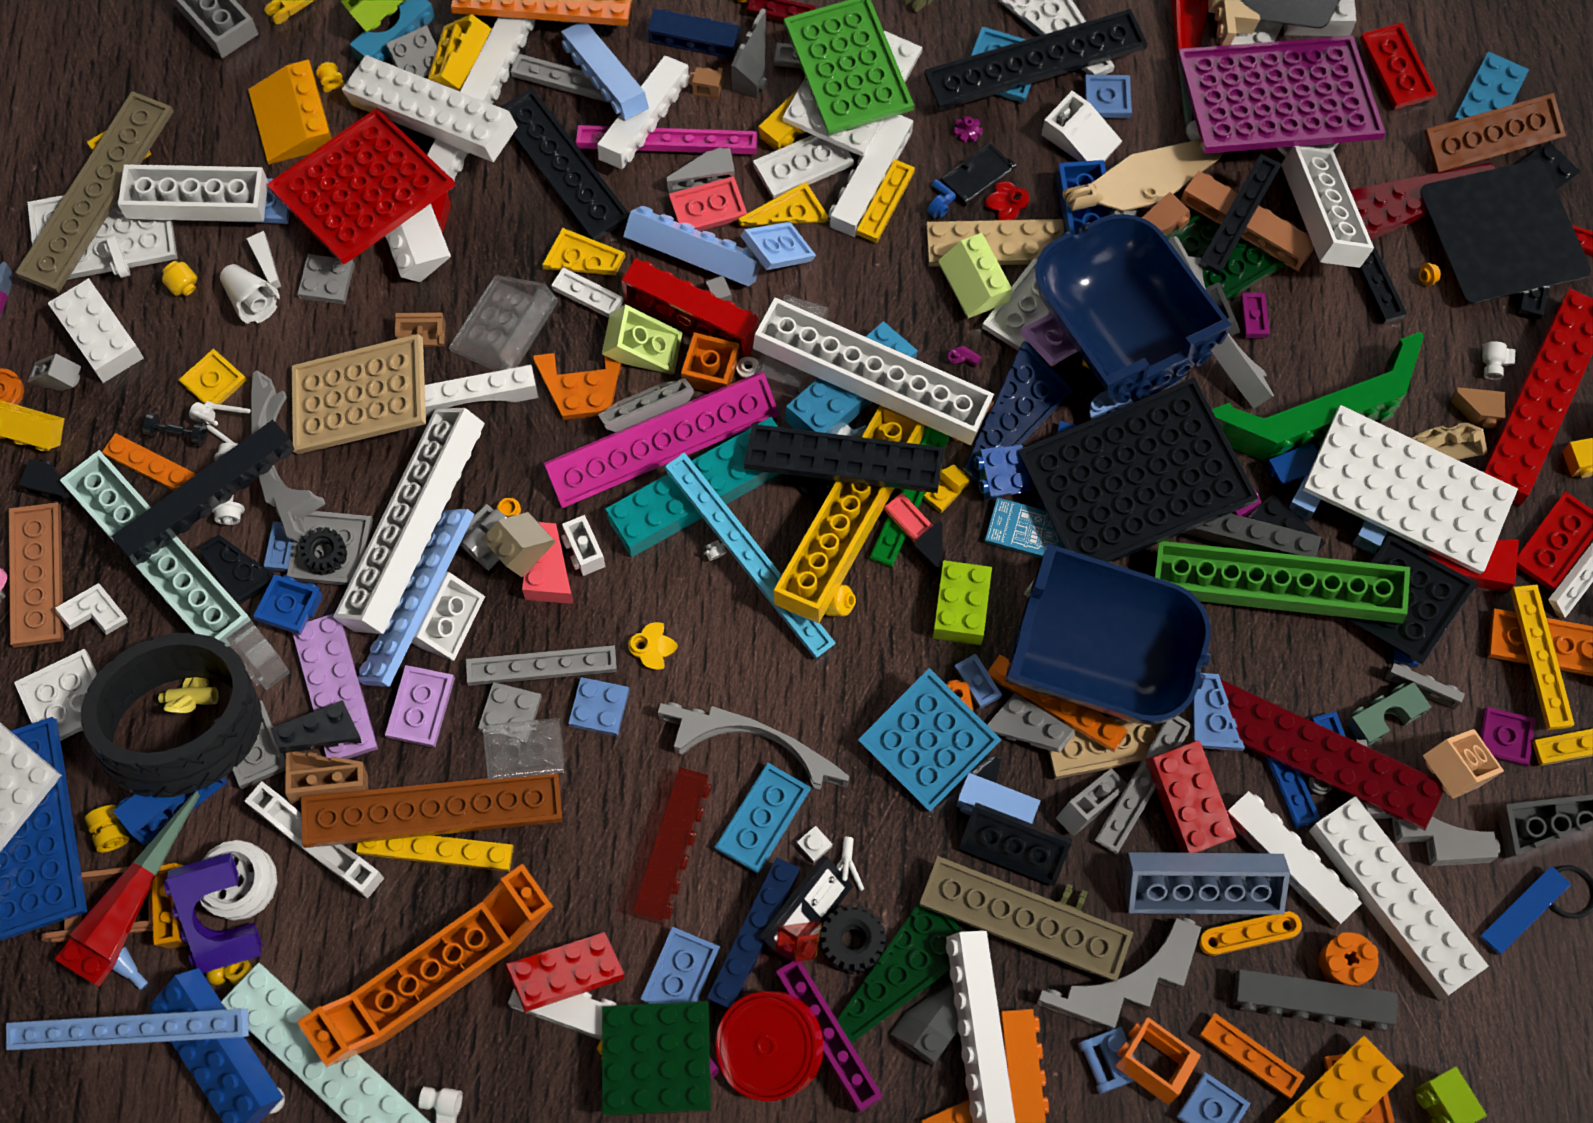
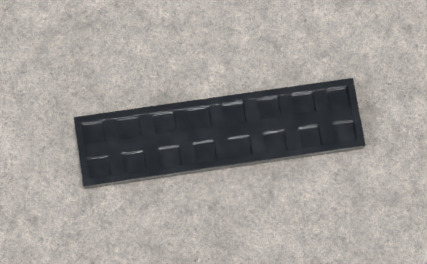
[744,424,944,493]

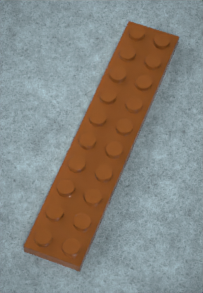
[301,771,563,848]

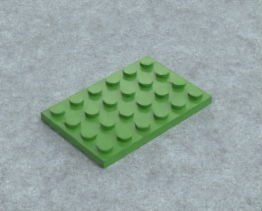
[784,0,914,136]

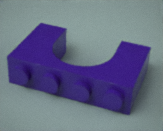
[164,852,263,973]

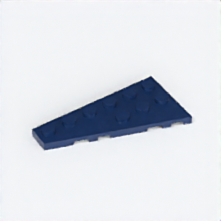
[962,340,1074,487]

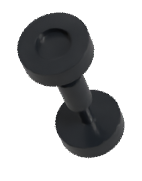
[143,413,207,447]

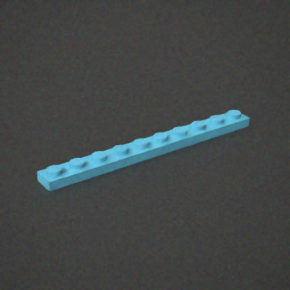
[664,452,836,659]

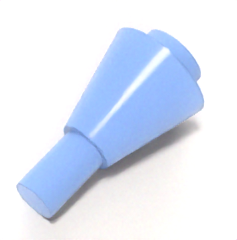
[112,947,149,990]

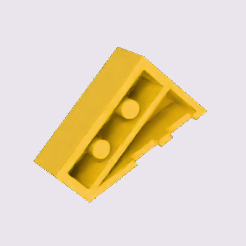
[428,14,491,91]

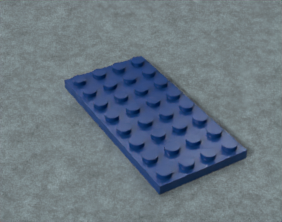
[0,717,87,941]

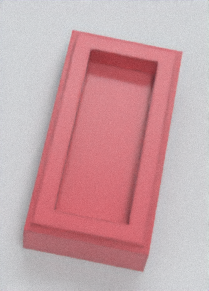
[883,493,933,542]

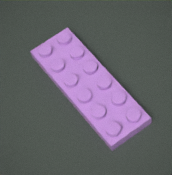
[292,613,378,759]

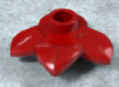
[984,182,1030,220]

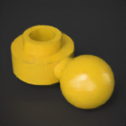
[206,960,253,985]

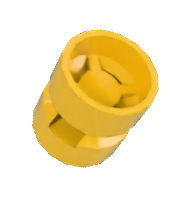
[85,805,130,853]

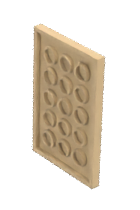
[292,334,426,454]

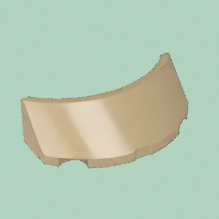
[1412,423,1487,460]

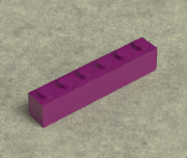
[776,958,883,1114]

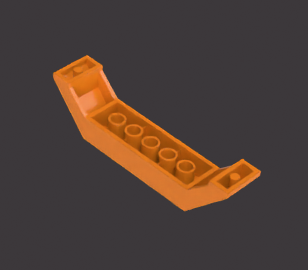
[297,864,553,1067]

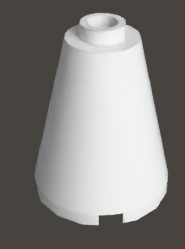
[220,264,280,324]

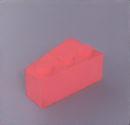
[522,522,574,604]

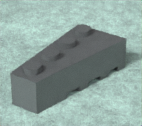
[1496,794,1593,858]

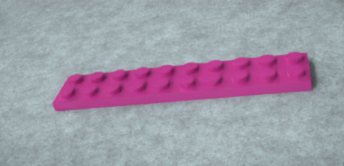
[543,371,780,508]

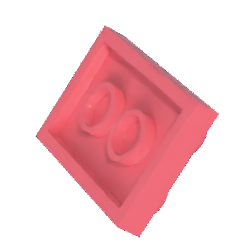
[669,176,747,231]

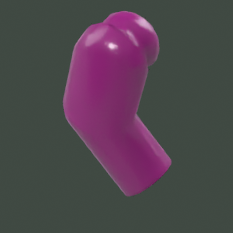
[947,346,982,367]

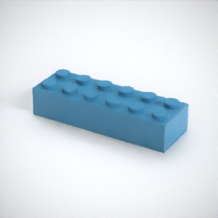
[784,321,918,434]

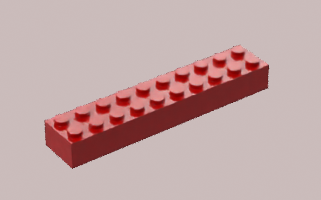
[1482,288,1593,507]

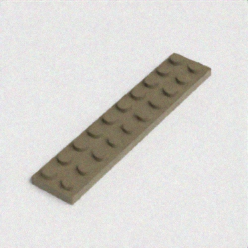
[15,91,174,294]

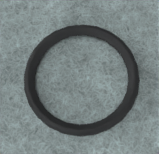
[1550,865,1593,919]

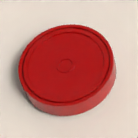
[716,991,824,1102]

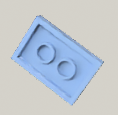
[740,222,816,270]

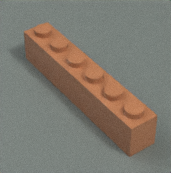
[1181,171,1314,271]

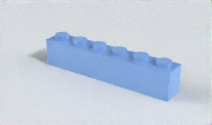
[561,23,649,121]
[623,206,761,286]

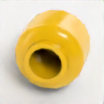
[162,261,197,296]
[825,585,856,616]

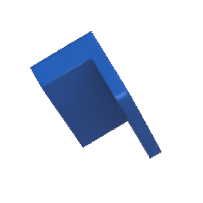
[1267,443,1318,484]

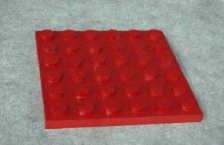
[267,108,456,265]

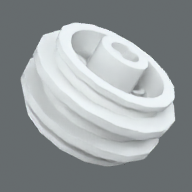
[200,840,277,921]

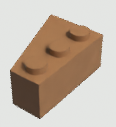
[285,751,368,806]

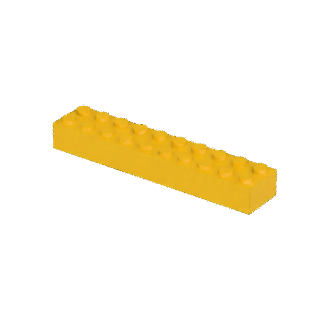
[774,405,924,624]

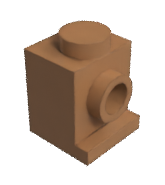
[689,67,724,99]

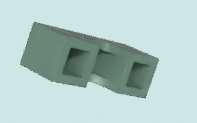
[1346,682,1431,747]

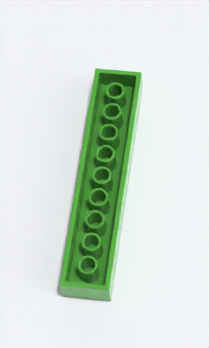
[1155,541,1410,624]

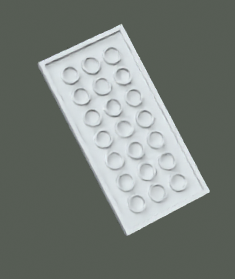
[1302,405,1518,575]

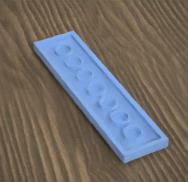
[358,509,474,687]

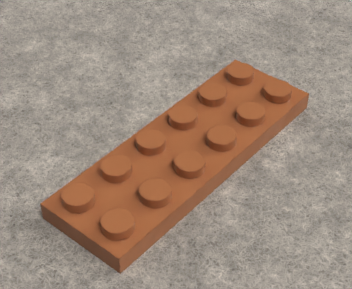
[9,502,64,647]

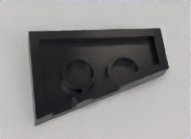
[198,535,276,605]
[271,700,362,753]

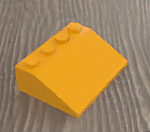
[248,60,332,165]

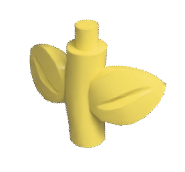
[158,677,219,713]

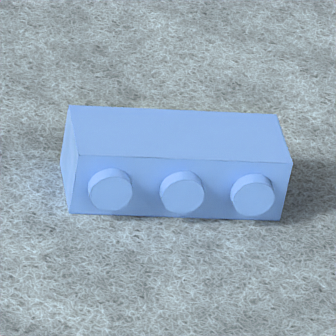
[956,773,1040,824]

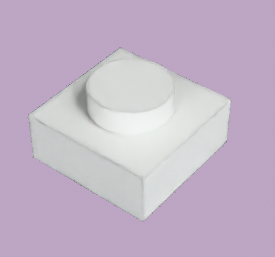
[797,826,833,863]

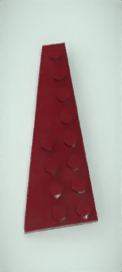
[1350,162,1496,240]

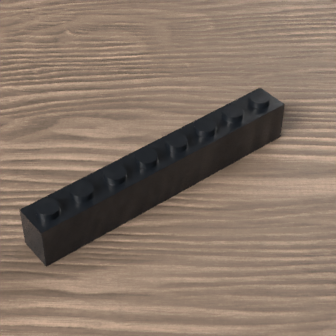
[111,419,295,566]

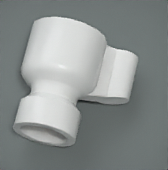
[1482,342,1515,380]
[419,1087,462,1123]

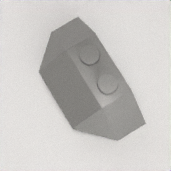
[598,378,694,432]

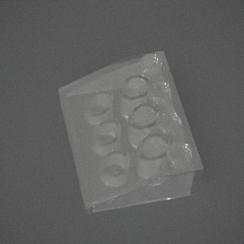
[449,275,559,371]

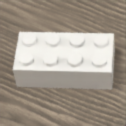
[48,278,144,383]

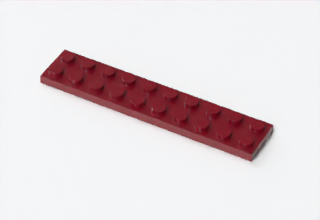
[1220,679,1444,831]

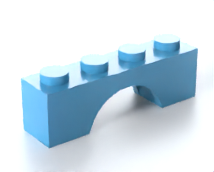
[350,0,435,63]

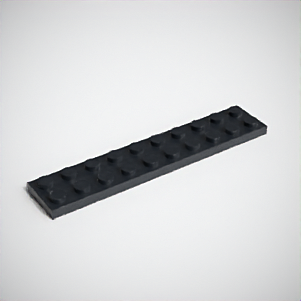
[924,9,1148,111]

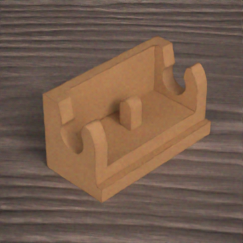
[395,313,446,347]

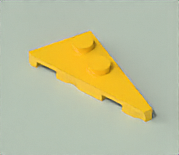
[738,182,829,227]

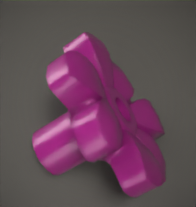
[954,116,983,143]

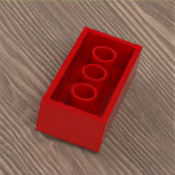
[1145,740,1236,853]

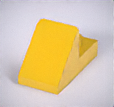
[923,465,972,513]

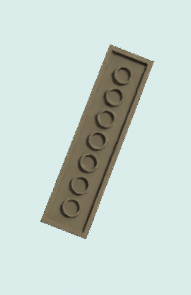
[919,856,1134,982]

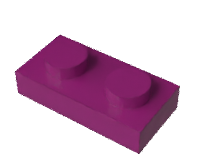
[1240,293,1270,338]

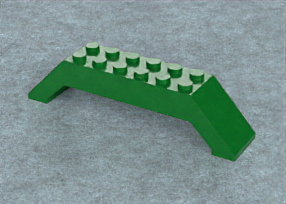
[1212,332,1424,463]

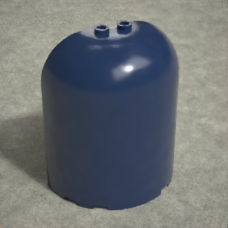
[1035,214,1232,403]
[1005,543,1211,725]

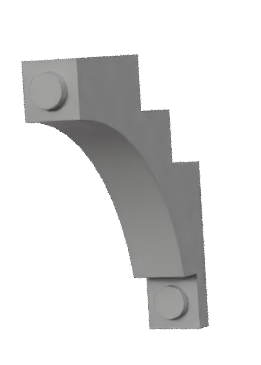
[1356,740,1500,866]
[1036,917,1201,1031]

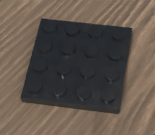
[1338,534,1477,666]

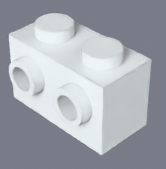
[561,515,605,576]

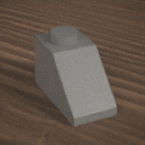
[27,354,81,391]

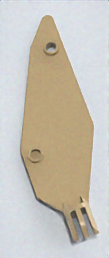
[1062,140,1224,212]

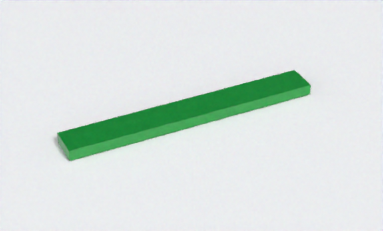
[870,427,950,569]

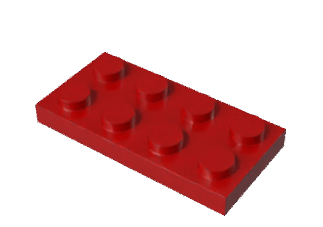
[1360,23,1438,110]
[1517,491,1593,592]
[506,932,624,1012]

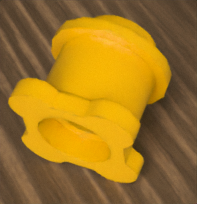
[316,62,344,93]

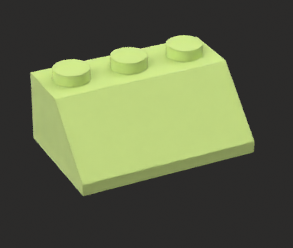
[938,233,1012,318]

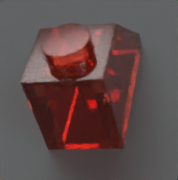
[775,921,822,962]

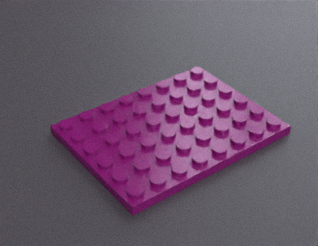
[1178,36,1385,154]

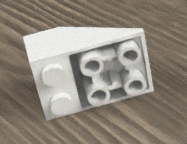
[1041,91,1122,162]

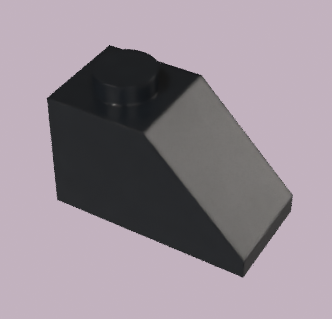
[19,459,73,505]

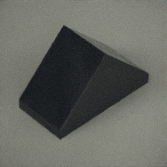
[912,522,942,576]

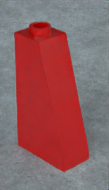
[1424,539,1519,593]

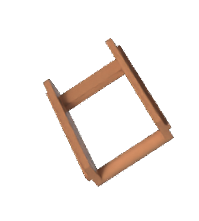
[41,863,165,943]

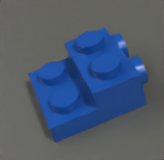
[974,444,1032,500]
[253,574,323,635]

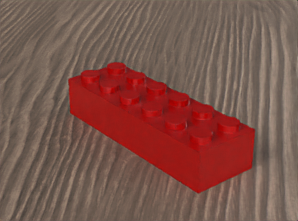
[622,258,759,358]

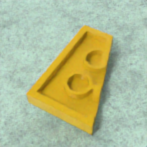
[543,228,625,275]

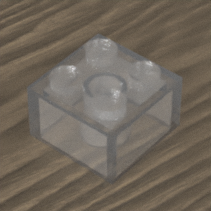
[226,621,291,691]

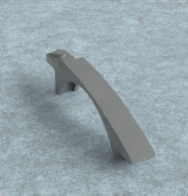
[1169,236,1274,408]
[251,370,325,542]
[658,702,849,791]

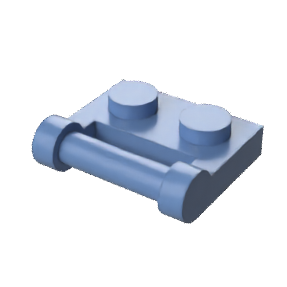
[1078,1027,1135,1095]

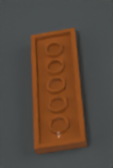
[1424,93,1566,173]

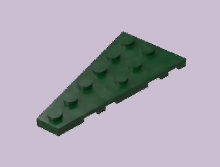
[837,900,963,1044]

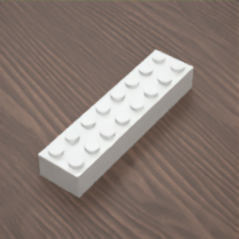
[342,55,517,162]
[1309,796,1488,1001]

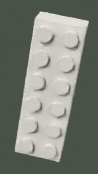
[1281,146,1374,268]
[118,165,268,222]

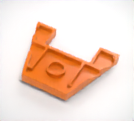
[533,353,622,420]

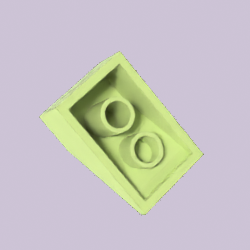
[602,305,683,375]

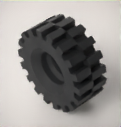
[820,904,886,974]

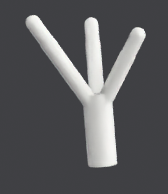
[836,837,864,891]

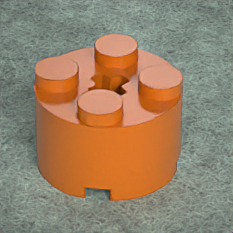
[1318,932,1378,987]

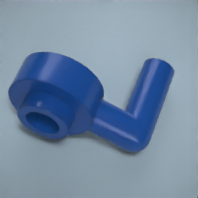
[927,179,956,218]

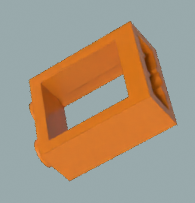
[1115,1017,1201,1105]

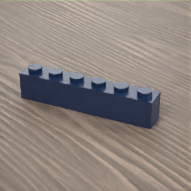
[707,857,800,1012]

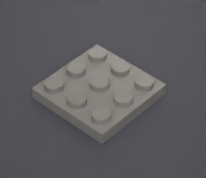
[287,511,373,586]

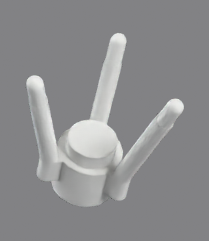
[189,401,251,443]

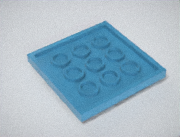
[858,668,1001,811]

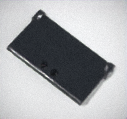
[941,143,1017,206]

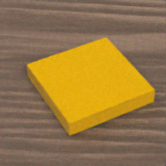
[179,349,247,411]

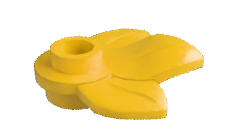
[628,622,678,670]

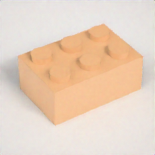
[1423,729,1504,799]

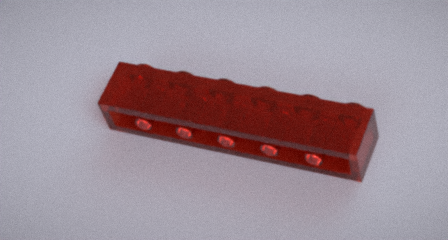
[633,767,712,926]

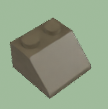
[482,512,556,577]

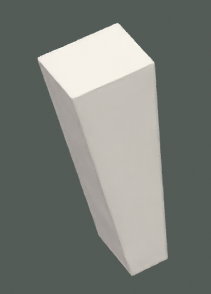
[247,231,281,288]

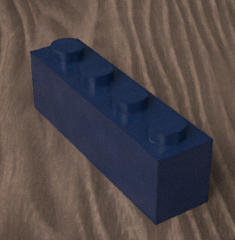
[647,8,740,60]

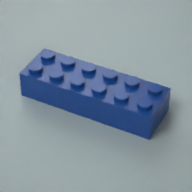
[148,968,284,1123]

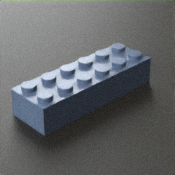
[1124,852,1290,915]

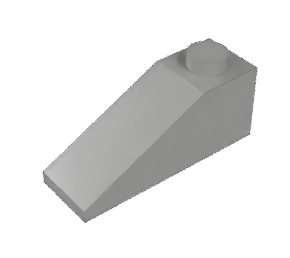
[667,148,735,193]
[1056,769,1127,837]

